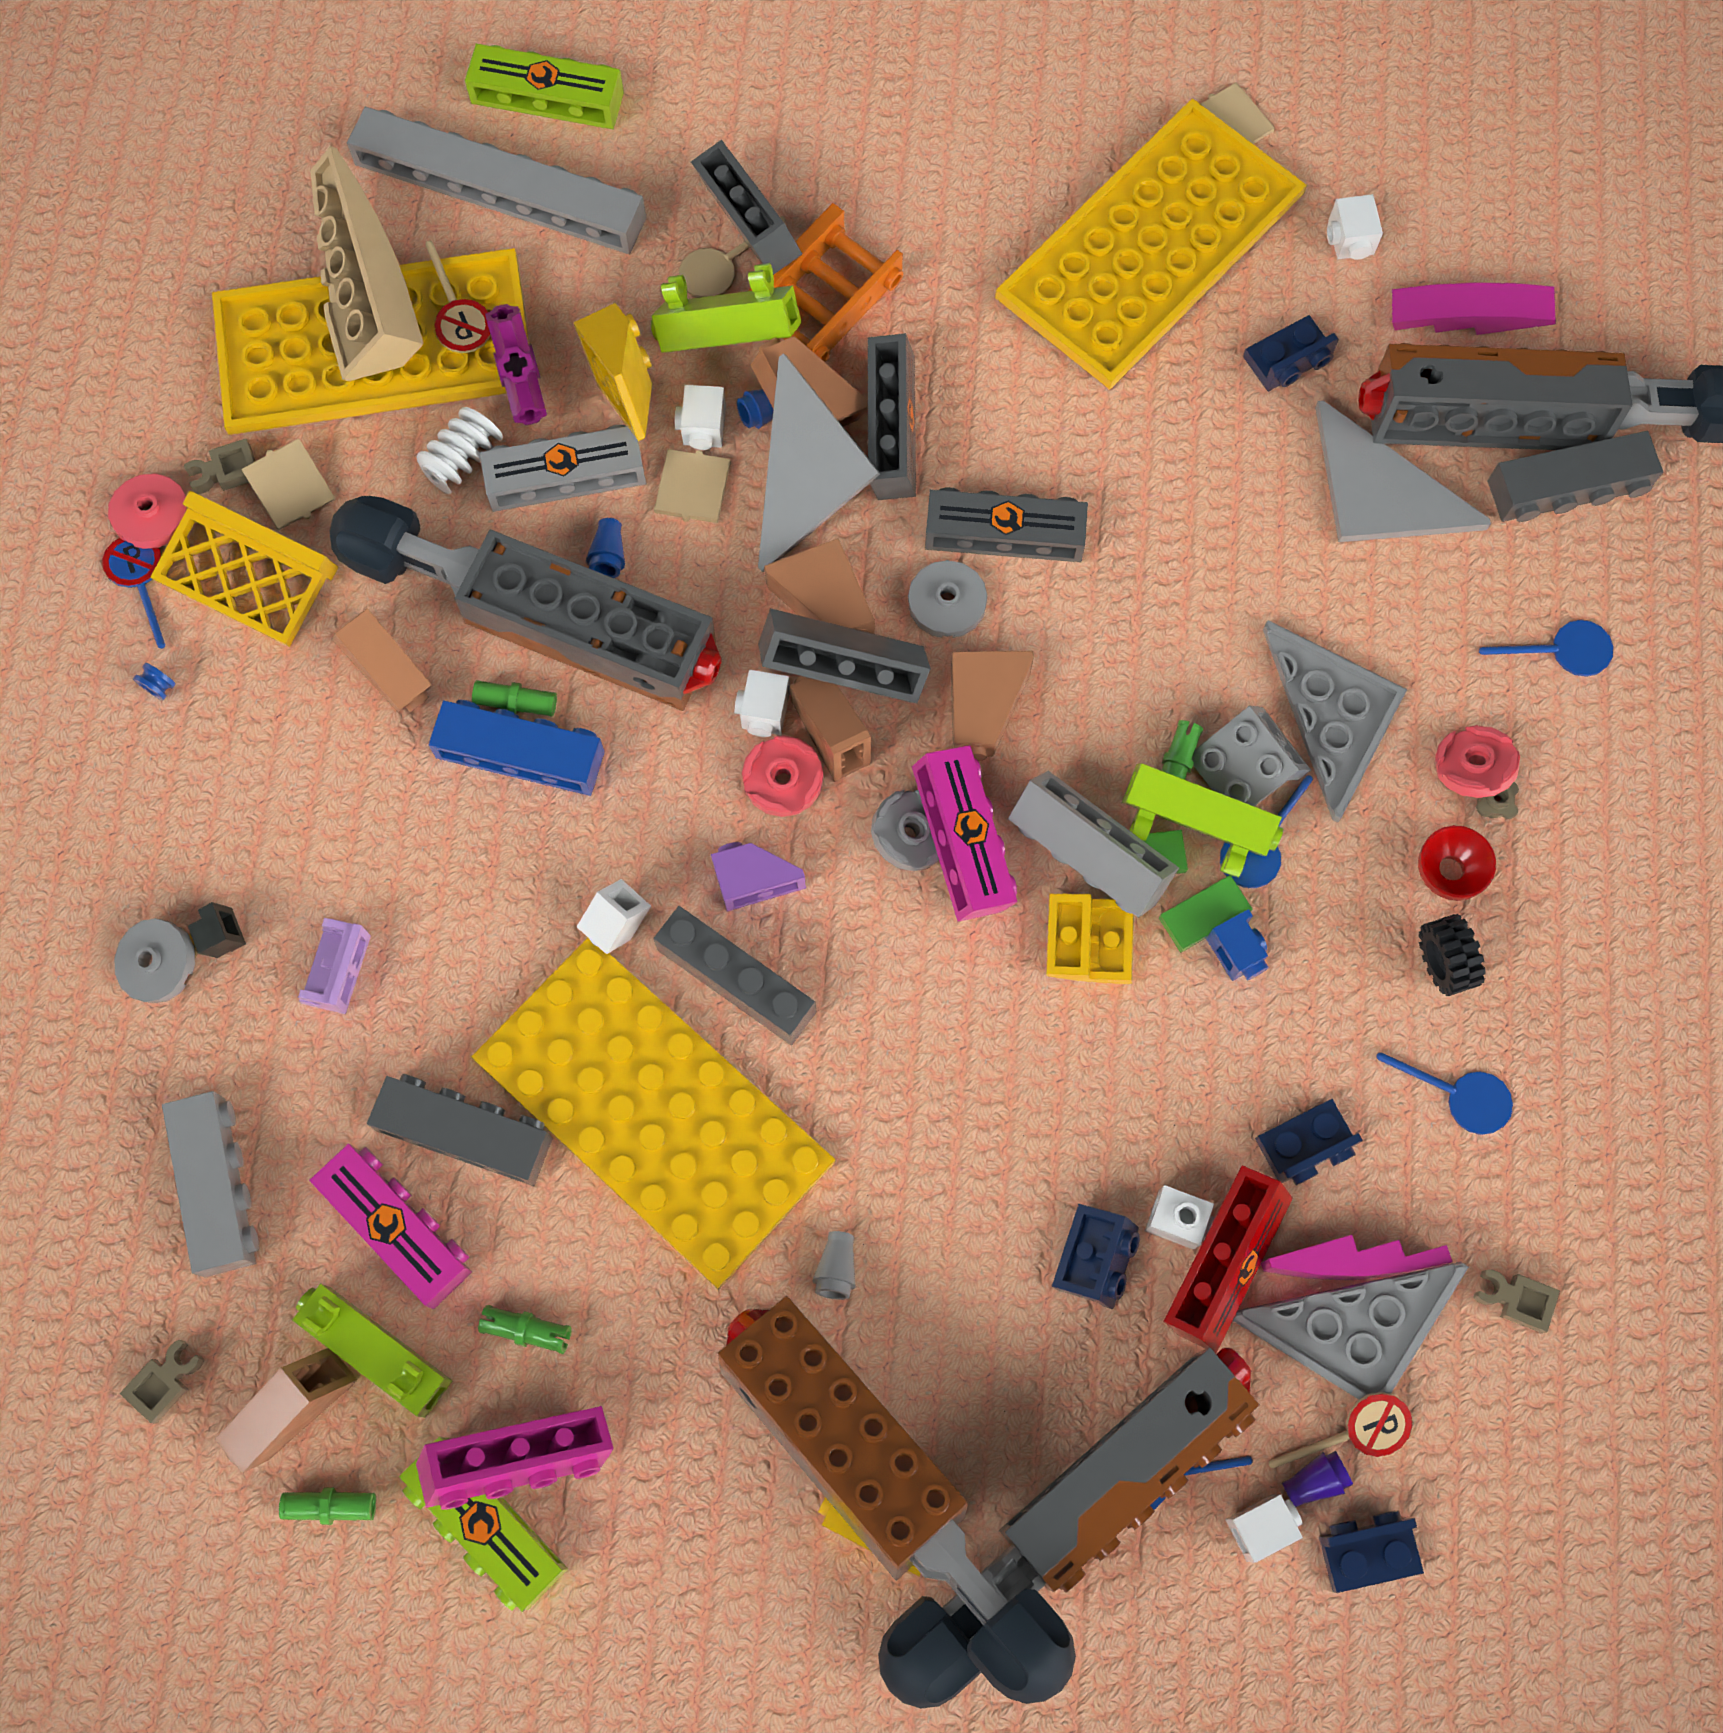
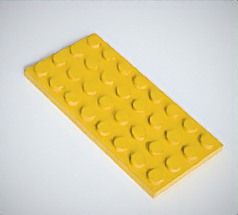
[995,98,1307,390]
[212,248,530,435]
[471,937,836,1290]

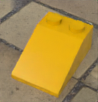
[573,303,652,441]

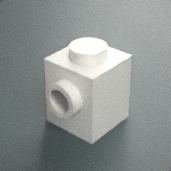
[1327,194,1383,260]
[675,385,726,450]
[734,670,790,737]
[577,879,651,954]
[1145,1185,1215,1250]
[1225,1495,1303,1563]

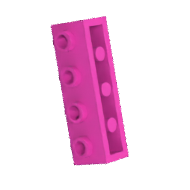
[416,1406,614,1510]

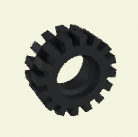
[1419,914,1486,996]

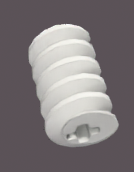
[416,407,503,494]

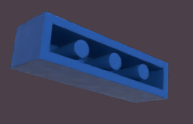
[428,700,605,796]

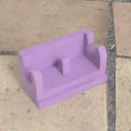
[298,918,371,1014]

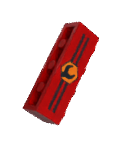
[1163,1165,1293,1354]

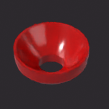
[1418,825,1496,901]

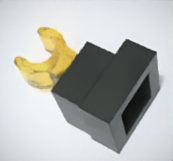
[188,902,246,958]

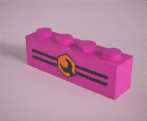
[912,745,1018,922]
[309,1143,472,1309]

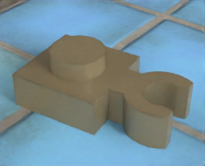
[184,439,255,494]
[1473,1270,1560,1333]
[120,1340,204,1424]

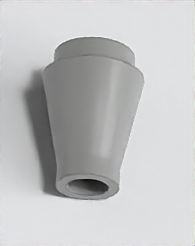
[812,1231,856,1300]

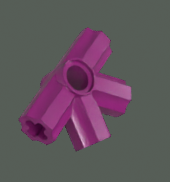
[485,304,547,425]

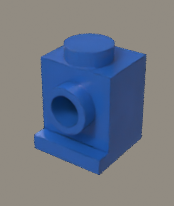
[1206,909,1269,981]

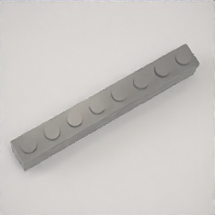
[347,106,646,255]

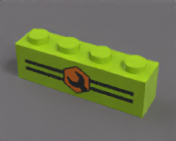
[465,43,624,130]
[399,1437,568,1612]

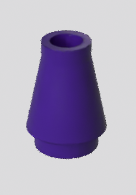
[1282,1451,1353,1507]

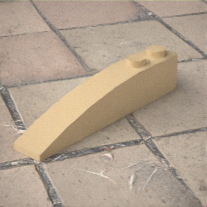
[310,146,424,381]

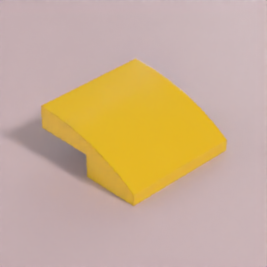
[1046,894,1134,984]

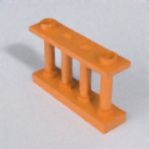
[748,203,904,362]

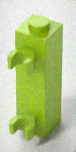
[651,263,801,353]
[1121,763,1283,877]
[292,1283,453,1418]

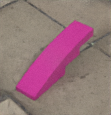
[1392,283,1556,335]
[1261,1235,1453,1280]

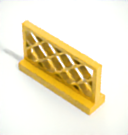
[150,490,339,647]

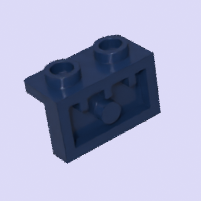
[1243,315,1339,392]
[1255,1099,1363,1185]
[1052,1204,1140,1309]
[1318,1510,1424,1593]

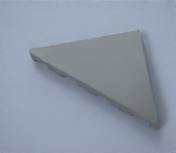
[758,353,880,572]
[1315,401,1491,542]
[1263,620,1407,822]
[1233,1262,1469,1399]

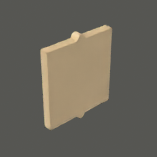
[1201,82,1275,144]
[241,438,335,531]
[654,449,731,523]

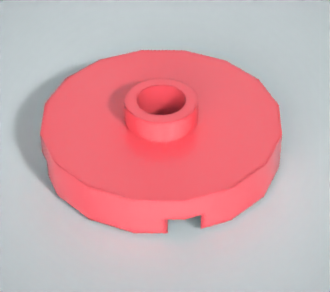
[108,473,187,549]
[1435,725,1520,798]
[742,735,824,817]

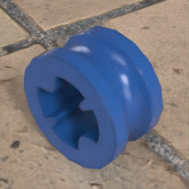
[133,663,176,701]

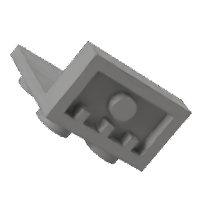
[1192,706,1311,807]

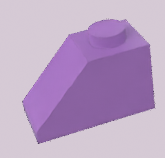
[711,842,806,911]

